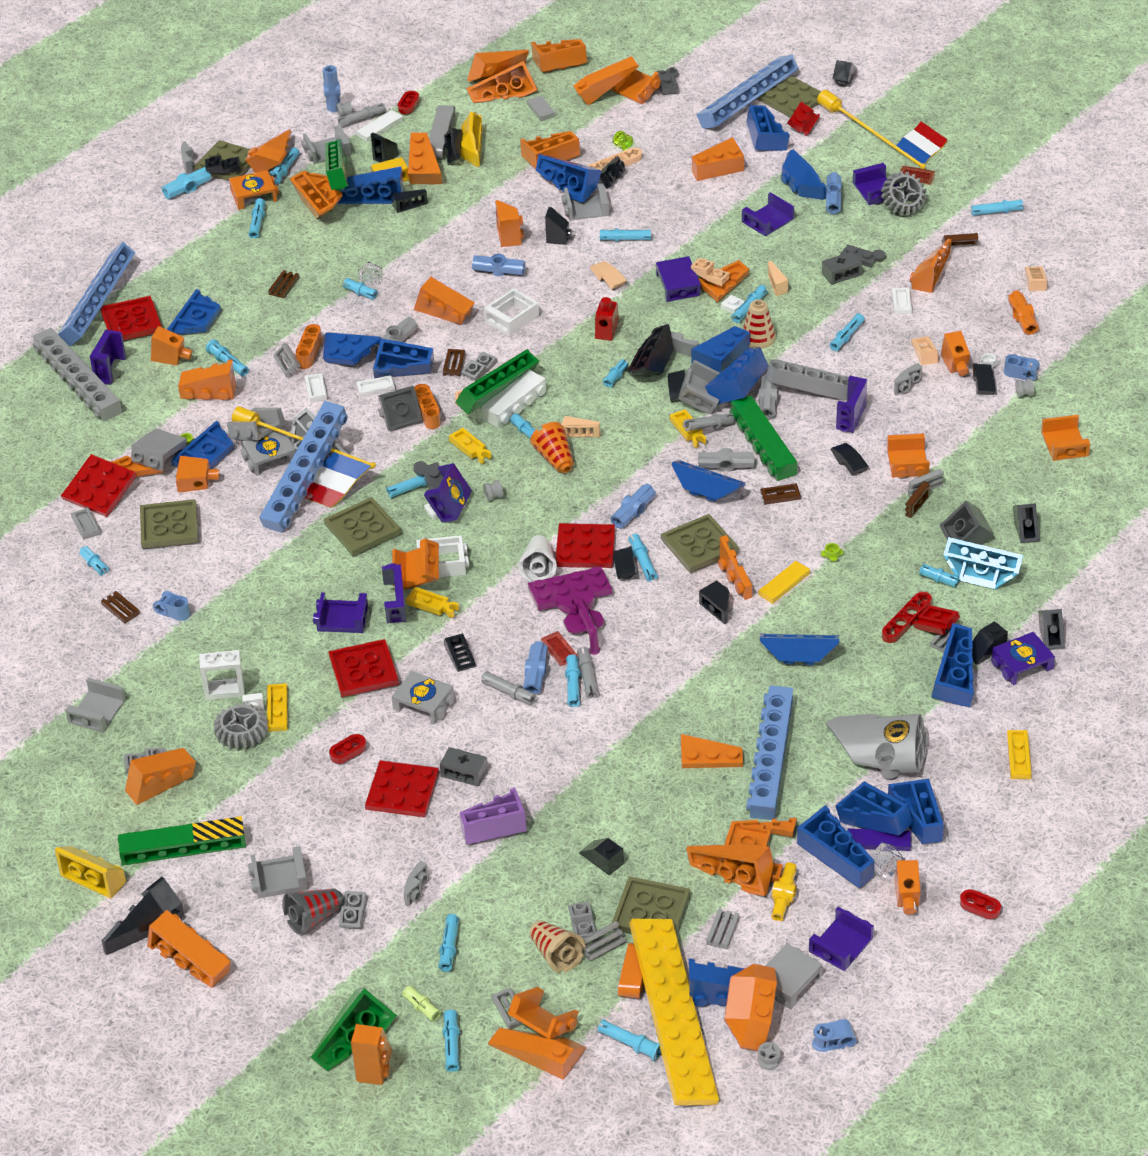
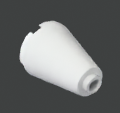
[519,535,557,582]

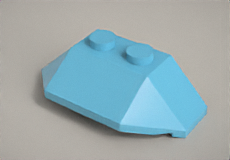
[943,537,1023,589]

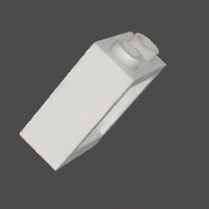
[484,288,539,336]
[416,535,469,577]
[199,650,245,700]

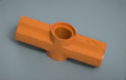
[1008,290,1039,335]

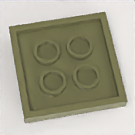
[759,76,821,118]
[193,140,251,182]
[324,497,401,556]
[140,499,198,549]
[661,514,739,573]
[612,876,690,934]

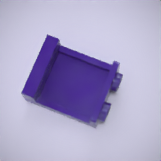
[656,256,701,302]
[89,329,126,385]
[836,375,867,433]
[382,563,406,623]
[313,592,368,633]

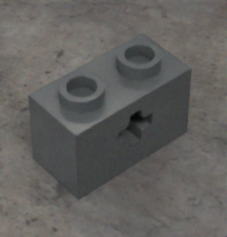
[822,251,862,285]
[440,747,488,787]

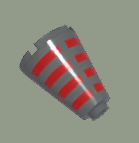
[282,888,344,934]

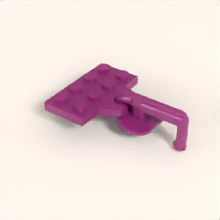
[528,567,612,655]

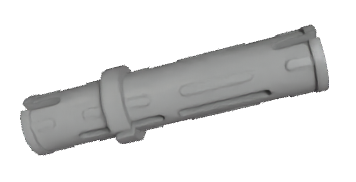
[338,103,386,128]
[683,413,734,431]
[577,647,599,699]
[481,671,536,705]

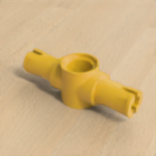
[771,862,797,921]

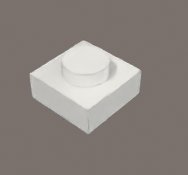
[721,295,745,314]
[242,693,264,711]

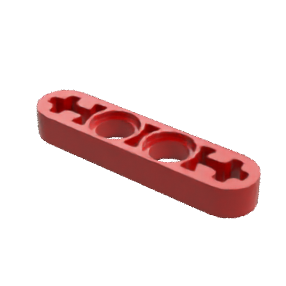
[882,591,932,643]

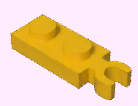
[669,409,706,448]
[449,428,492,464]
[406,587,459,618]

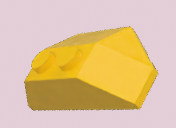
[460,112,483,167]

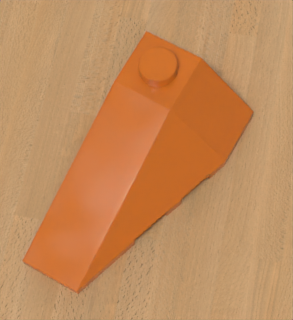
[573,56,639,105]

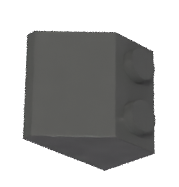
[939,501,994,545]

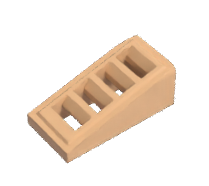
[768,261,788,296]
[1025,266,1047,291]
[911,336,938,365]
[561,416,600,437]

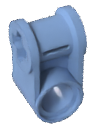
[1003,354,1040,381]
[153,591,191,621]
[812,1019,857,1052]

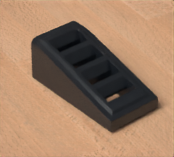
[444,128,462,165]
[391,189,428,213]
[444,633,476,672]

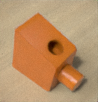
[151,326,193,365]
[941,330,970,376]
[176,456,220,492]
[894,860,920,915]

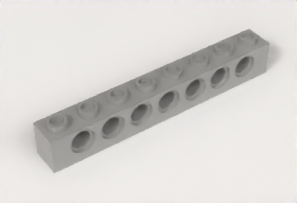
[33,327,122,422]

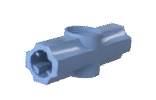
[323,65,341,113]
[826,172,841,214]
[472,254,526,276]
[610,483,656,529]
[523,641,548,695]

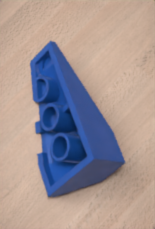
[536,154,601,202]

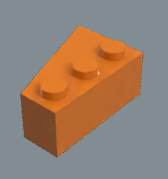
[531,39,587,72]
[520,131,580,169]
[408,132,443,184]
[692,137,744,181]
[413,276,475,325]
[178,359,236,400]
[125,747,196,805]
[351,1024,392,1085]

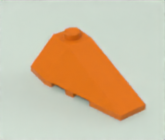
[467,49,529,82]
[466,61,538,103]
[245,129,292,173]
[910,239,952,293]
[686,844,774,896]
[488,1027,586,1080]

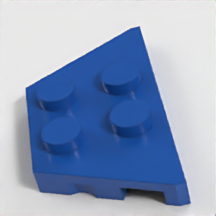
[167,289,221,334]
[323,332,381,365]
[171,421,234,469]

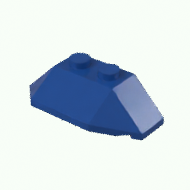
[781,149,826,200]
[672,460,746,501]
[760,633,839,665]

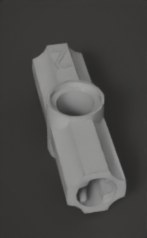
[371,316,418,356]
[758,374,777,420]
[698,448,754,472]

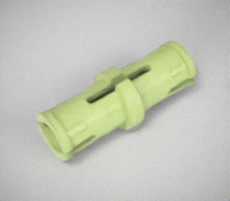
[402,985,441,1022]

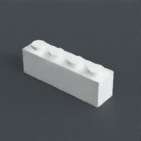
[481,370,546,428]

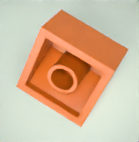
[495,200,524,247]

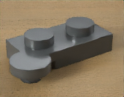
[656,67,678,94]
[840,244,886,268]
[413,461,444,490]

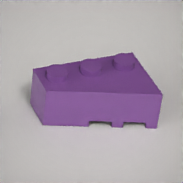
[459,787,527,844]

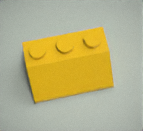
[55,846,126,899]

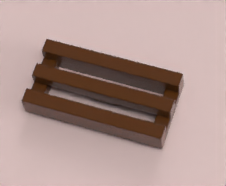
[942,233,979,246]
[268,270,299,298]
[443,349,466,377]
[905,481,930,518]
[760,483,801,505]
[101,591,140,624]

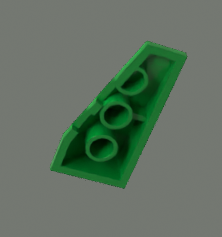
[310,988,397,1071]

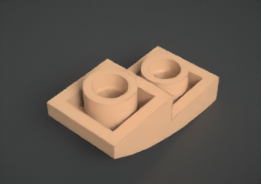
[691,258,729,286]
[590,261,627,290]

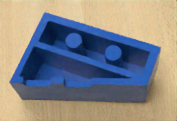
[746,105,790,151]
[691,326,750,373]
[373,338,434,379]
[888,779,944,844]
[835,781,913,835]
[689,958,745,1007]

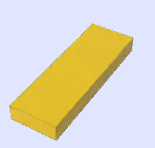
[758,561,811,604]
[267,683,288,732]
[1007,730,1032,779]

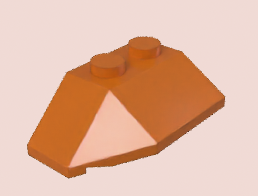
[290,171,343,219]
[724,963,777,1051]

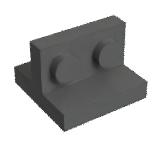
[378,386,423,430]

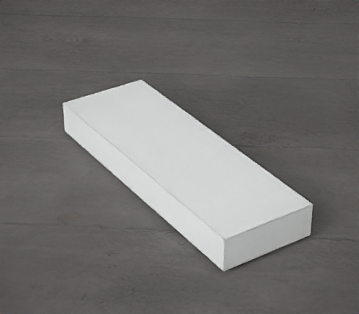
[356,110,403,142]

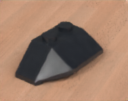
[627,324,674,377]

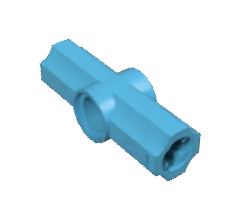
[161,167,211,199]

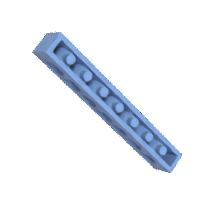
[696,54,799,129]
[58,242,136,346]
[259,401,348,533]
[746,686,793,820]

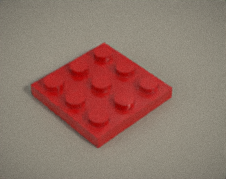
[100,295,162,341]
[61,454,137,517]
[555,523,615,568]
[328,639,399,697]
[365,760,439,818]

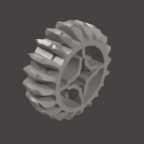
[881,171,927,216]
[214,703,268,751]

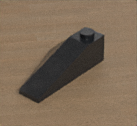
[101,876,184,955]

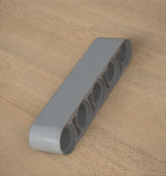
[429,105,455,159]
[766,359,849,400]

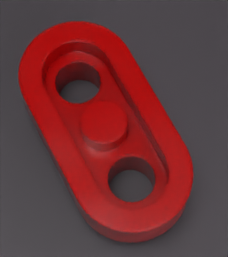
[397,90,420,114]
[329,734,366,764]
[960,889,1001,919]

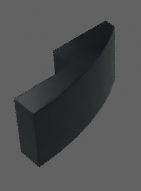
[205,155,241,174]
[600,156,626,189]
[973,364,996,395]
[668,369,686,403]
[830,443,869,475]
[613,546,636,579]

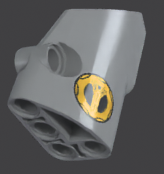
[825,714,928,779]

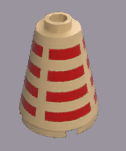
[742,299,776,349]
[529,920,585,973]

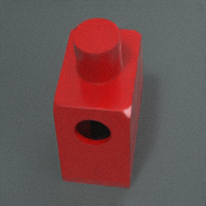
[595,297,619,341]

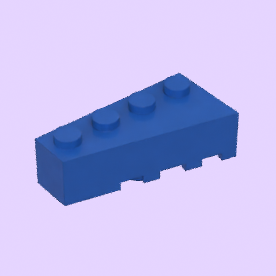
[337,166,404,204]
[705,347,768,404]
[931,623,974,707]

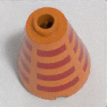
[530,422,574,473]

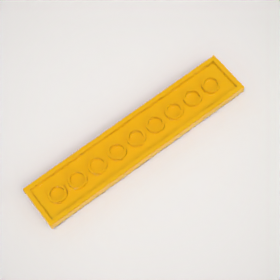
[629,919,719,1105]

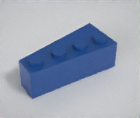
[797,805,875,889]

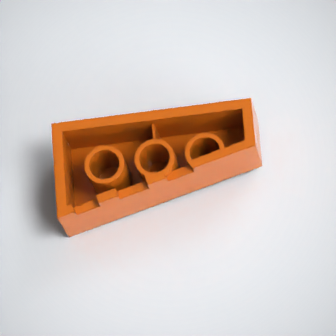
[147,910,231,988]

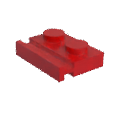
[787,102,820,136]
[912,605,960,635]

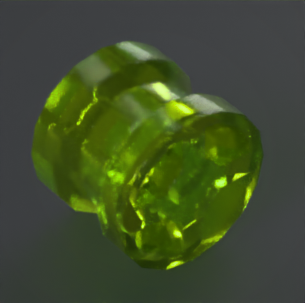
[613,130,633,151]

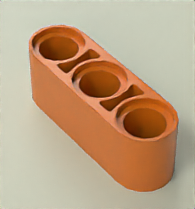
[295,324,322,369]
[414,384,441,429]
[618,943,644,999]

